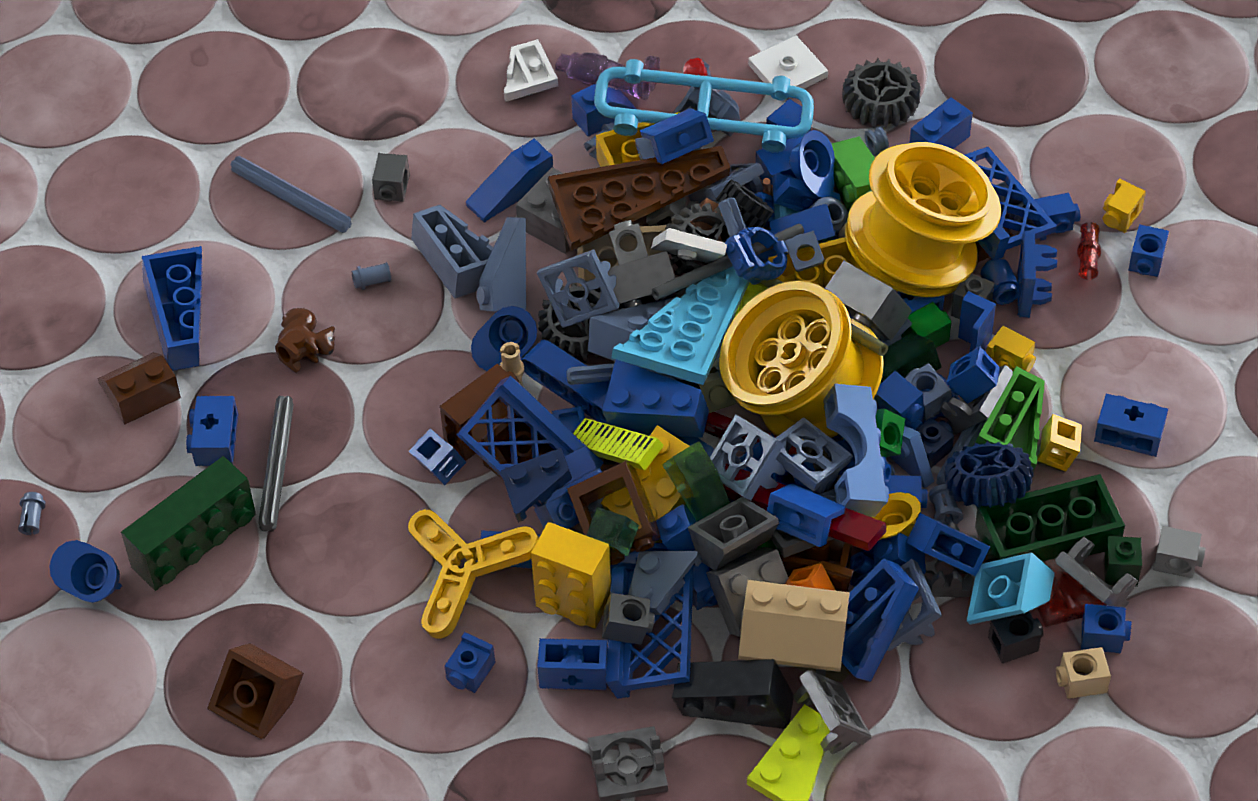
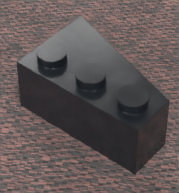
[672,659,794,729]

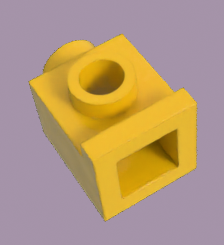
[1102,178,1146,233]
[986,326,1036,372]
[1037,414,1082,471]

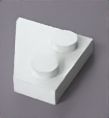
[504,39,558,102]

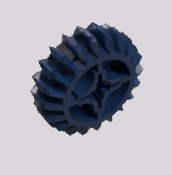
[944,441,1034,509]

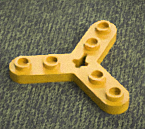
[408,509,539,639]

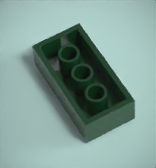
[121,456,256,591]
[975,474,1125,566]

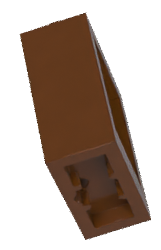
[440,364,520,461]
[567,461,661,566]

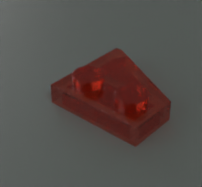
[1037,559,1107,627]

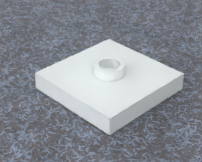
[748,35,828,89]
[651,228,727,264]

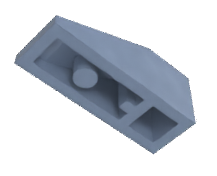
[477,217,526,312]

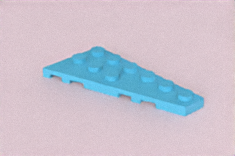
[611,266,749,385]

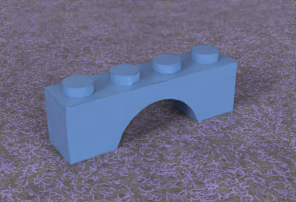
[823,384,889,517]

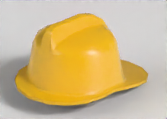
[872,492,921,540]

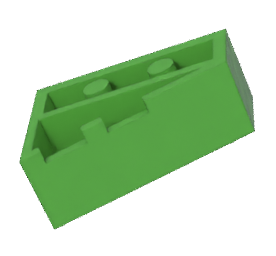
[831,136,875,213]
[975,366,1045,471]

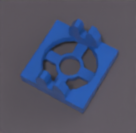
[1017,231,1057,318]

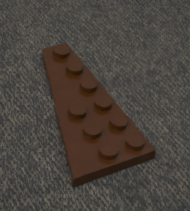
[548,146,730,251]

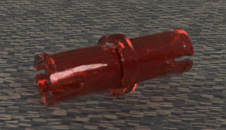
[1077,222,1102,280]

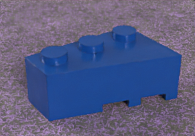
[602,360,709,438]
[842,558,919,682]

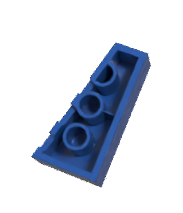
[142,246,202,371]

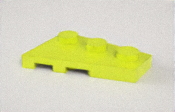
[747,704,830,801]

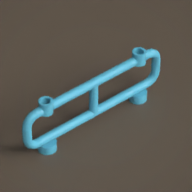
[594,59,814,153]

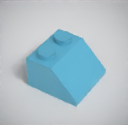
[967,552,1055,625]

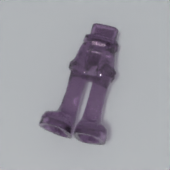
[555,52,660,100]

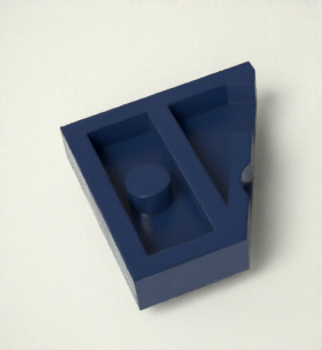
[501,448,572,523]

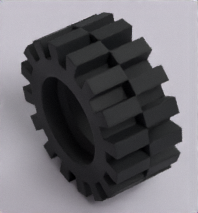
[716,179,774,228]

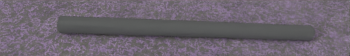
[652,224,804,300]

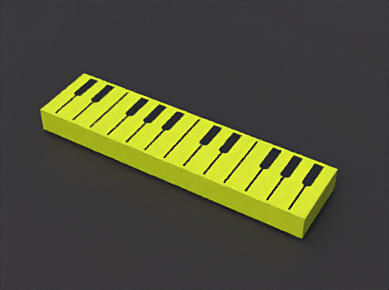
[573,418,664,470]

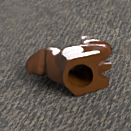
[275,308,335,373]

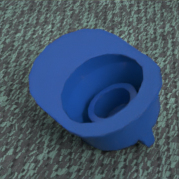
[789,130,834,198]
[471,306,538,371]
[49,540,122,603]

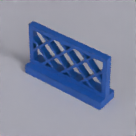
[964,147,1057,261]
[456,376,604,508]
[606,566,694,699]

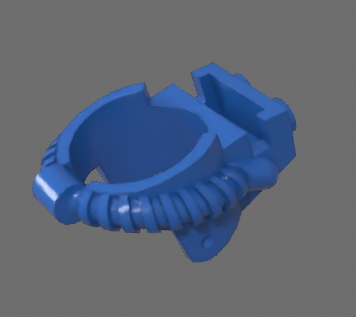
[724,227,789,285]

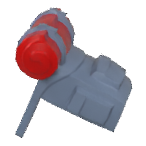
[673,58,741,137]

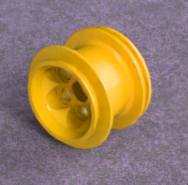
[845,142,1001,297]
[719,281,884,440]

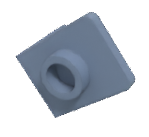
[785,230,825,272]

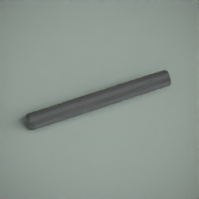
[258,396,294,532]

